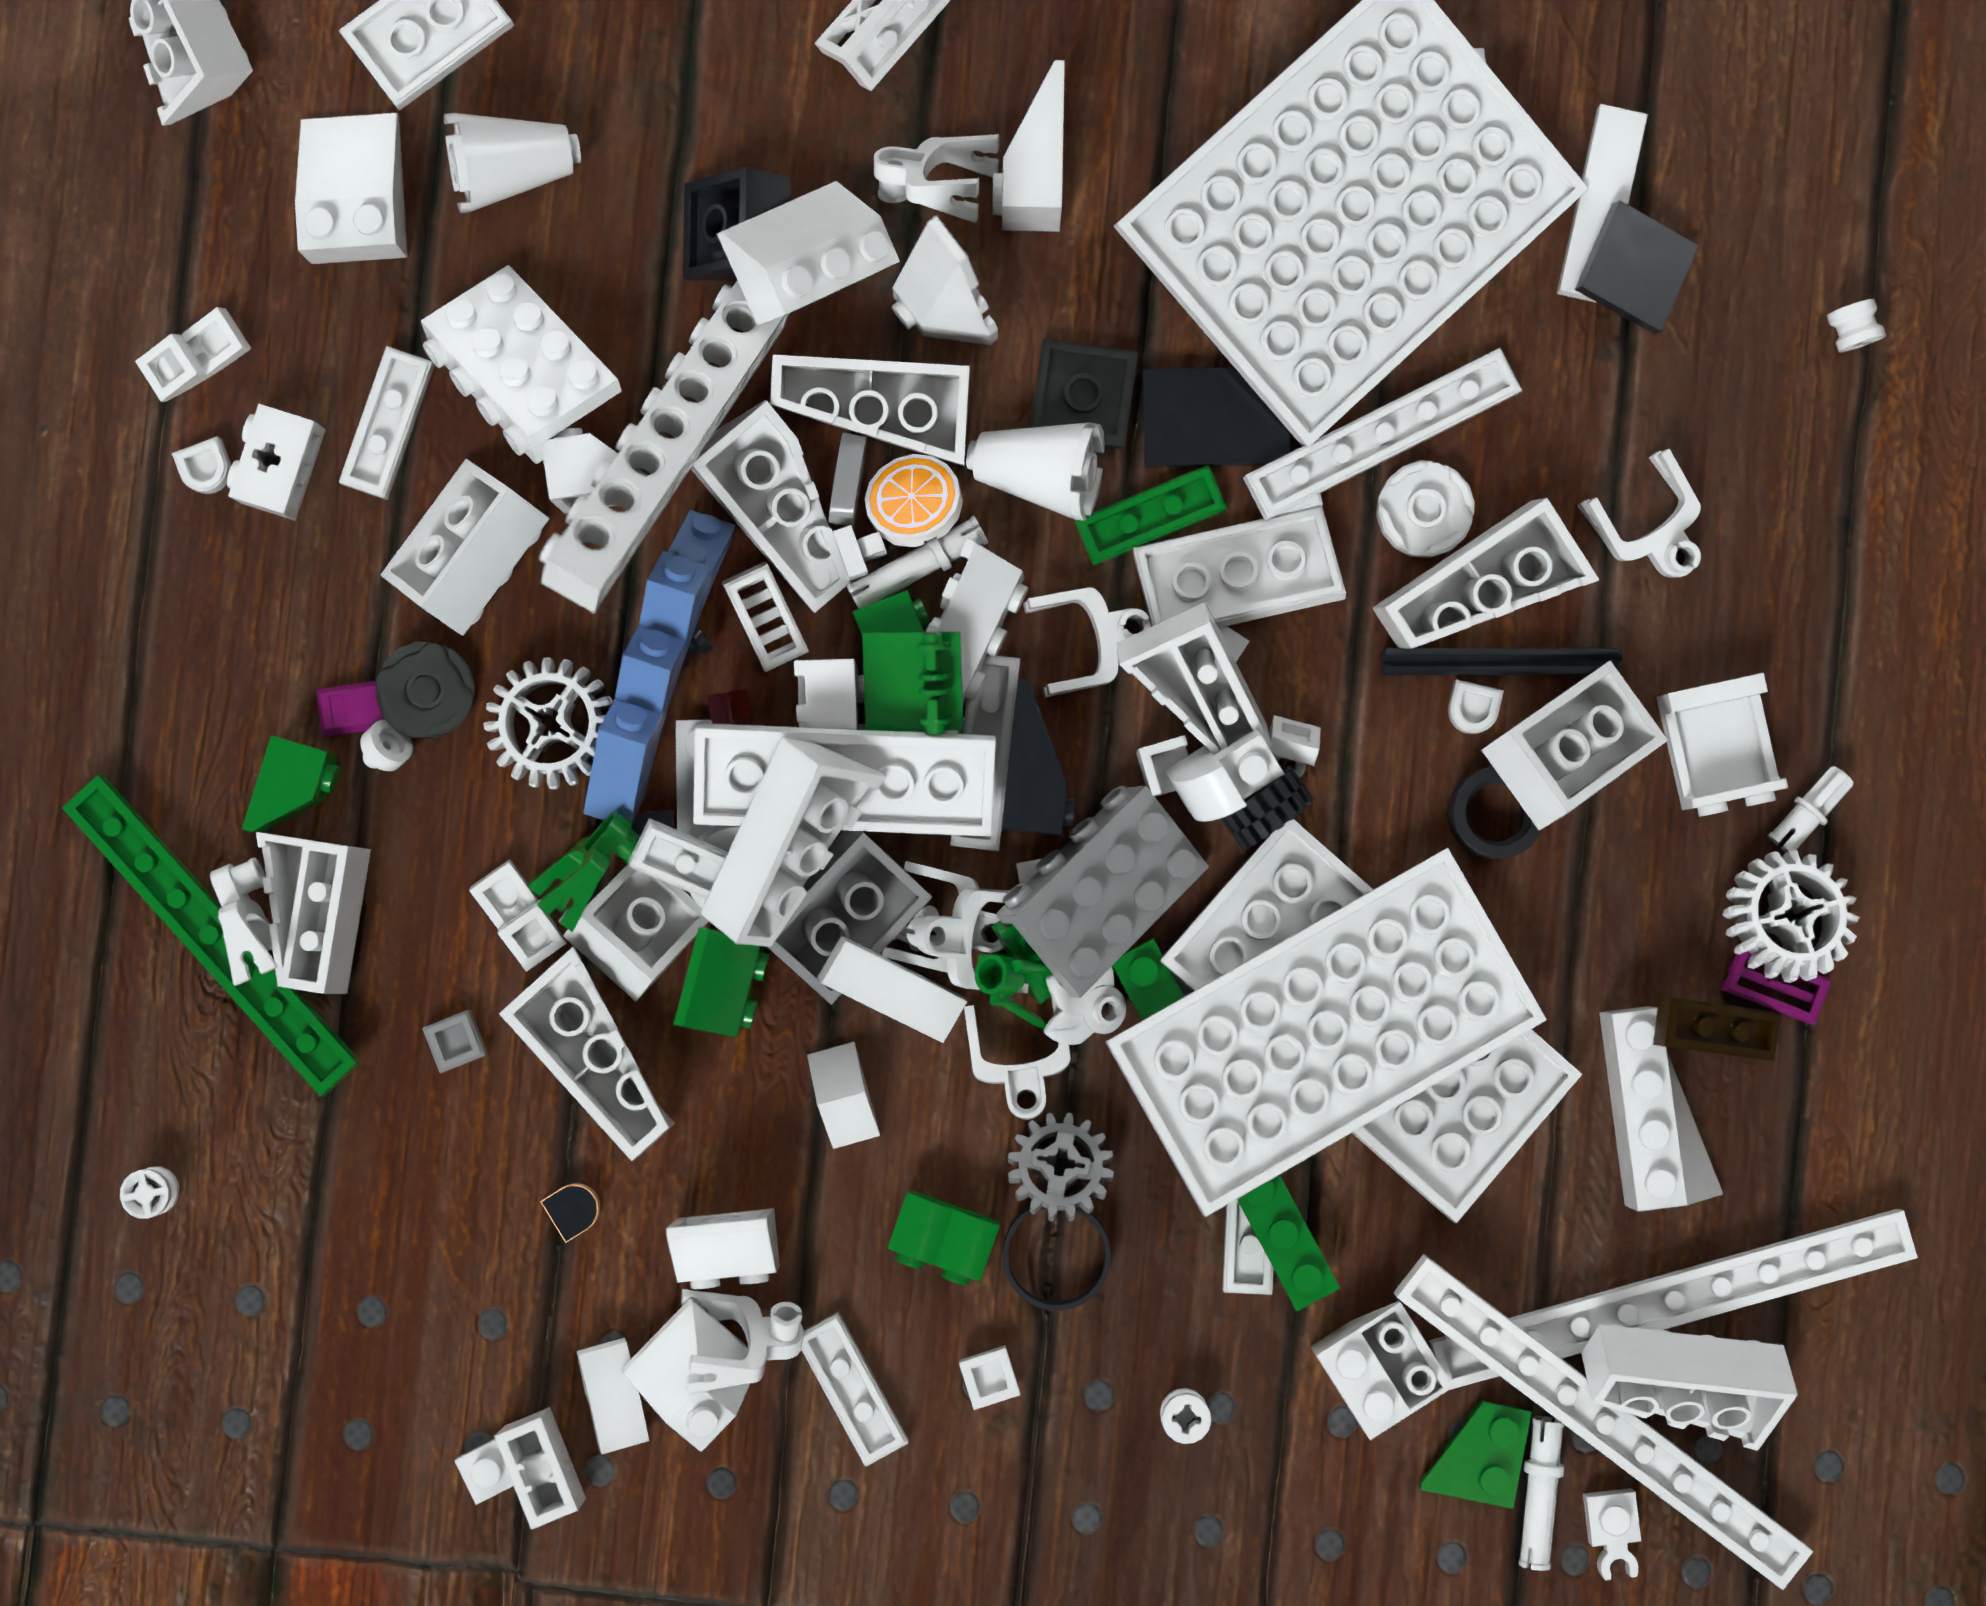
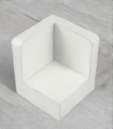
[1136,735,1188,797]

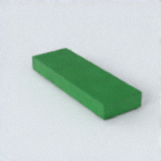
[1074,465,1227,567]

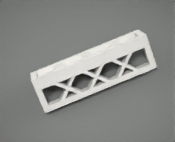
[814,0,950,91]

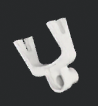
[874,134,999,223]
[1577,449,1701,578]
[1023,587,1151,698]
[210,857,279,986]
[882,861,1004,973]
[907,888,1029,994]
[964,997,1070,1120]
[681,1289,804,1394]

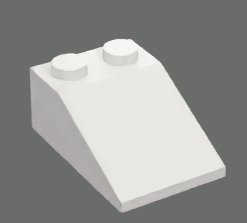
[993,60,1065,232]
[295,113,408,264]

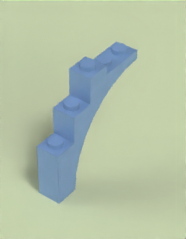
[583,510,736,823]

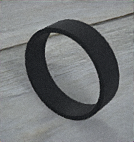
[1003,1206,1111,1311]

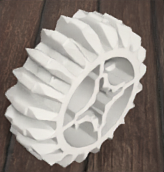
[484,657,613,789]
[1722,850,1860,983]

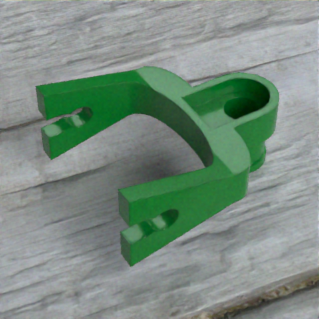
[527,811,640,933]

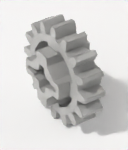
[1008,1113,1114,1221]

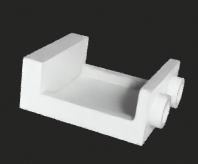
[1656,673,1789,817]

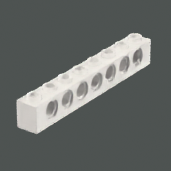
[540,280,790,613]

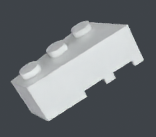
[1117,602,1272,755]
[256,832,371,994]

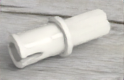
[1767,766,1853,852]

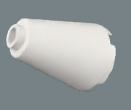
[444,113,581,213]
[966,422,1105,521]

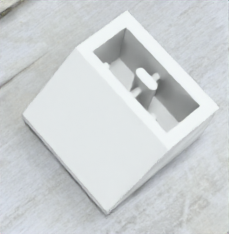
[1310,1301,1454,1440]

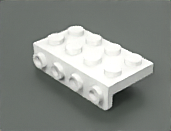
[421,265,622,464]

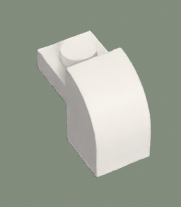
[1164,729,1284,822]

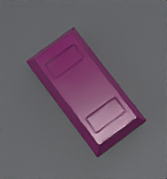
[316,681,385,738]

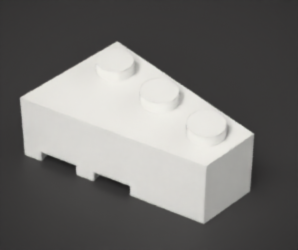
[794,659,866,730]

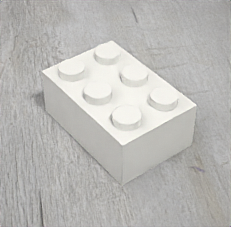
[1482,661,1668,831]

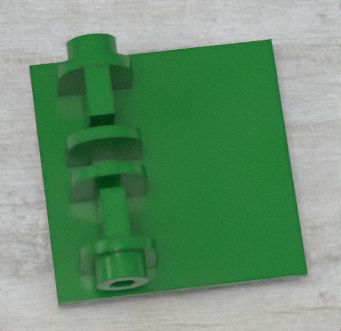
[862,631,964,735]

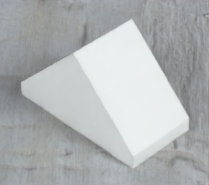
[807,1042,880,1149]

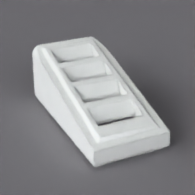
[722,562,809,672]

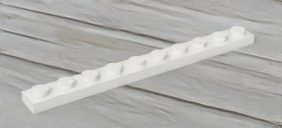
[1429,1209,1918,1390]
[1393,1254,1813,1590]

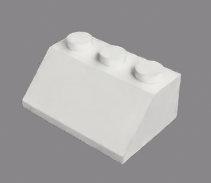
[717,181,900,325]
[380,459,550,636]

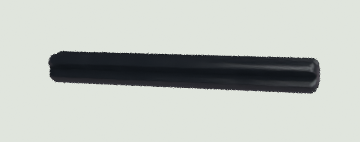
[1380,648,1622,676]

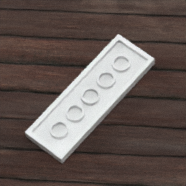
[693,723,996,836]

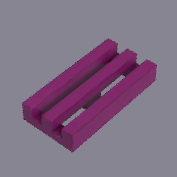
[1720,944,1832,1025]

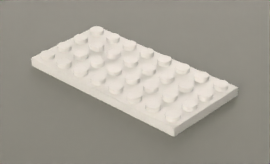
[1160,819,1582,1223]
[1106,848,1547,1217]

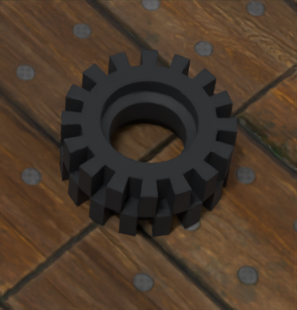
[1220,766,1314,849]

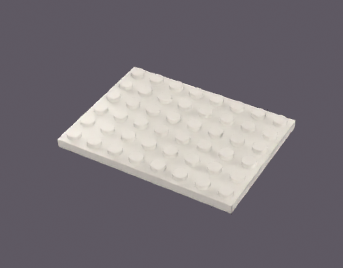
[1113,0,1589,447]

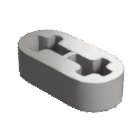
[829,432,868,527]

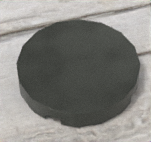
[375,641,474,739]

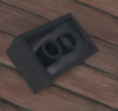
[1002,679,1075,837]

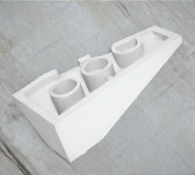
[891,216,998,345]
[691,400,851,613]

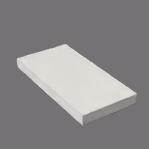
[1133,506,1346,628]

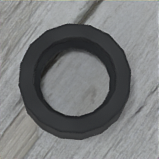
[1447,767,1542,859]

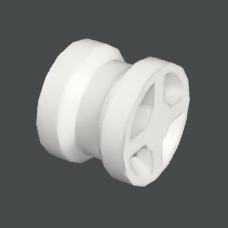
[1827,298,1886,353]
[120,1167,180,1219]
[1160,1388,1211,1444]

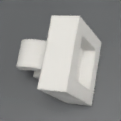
[833,525,887,583]
[1269,715,1321,778]

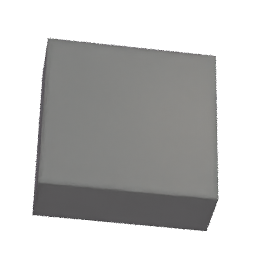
[422,1009,488,1073]

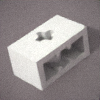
[227,404,326,521]
[494,1407,586,1530]

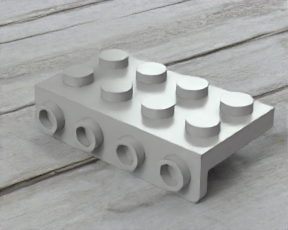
[996,785,1209,998]

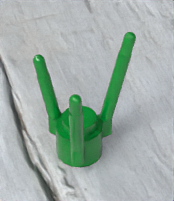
[975,952,1050,1030]

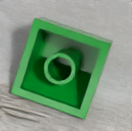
[674,927,770,1037]

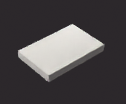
[339,0,514,111]

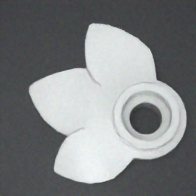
[1044,966,1126,1045]

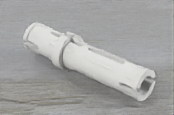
[846,515,989,609]
[1519,1416,1565,1571]

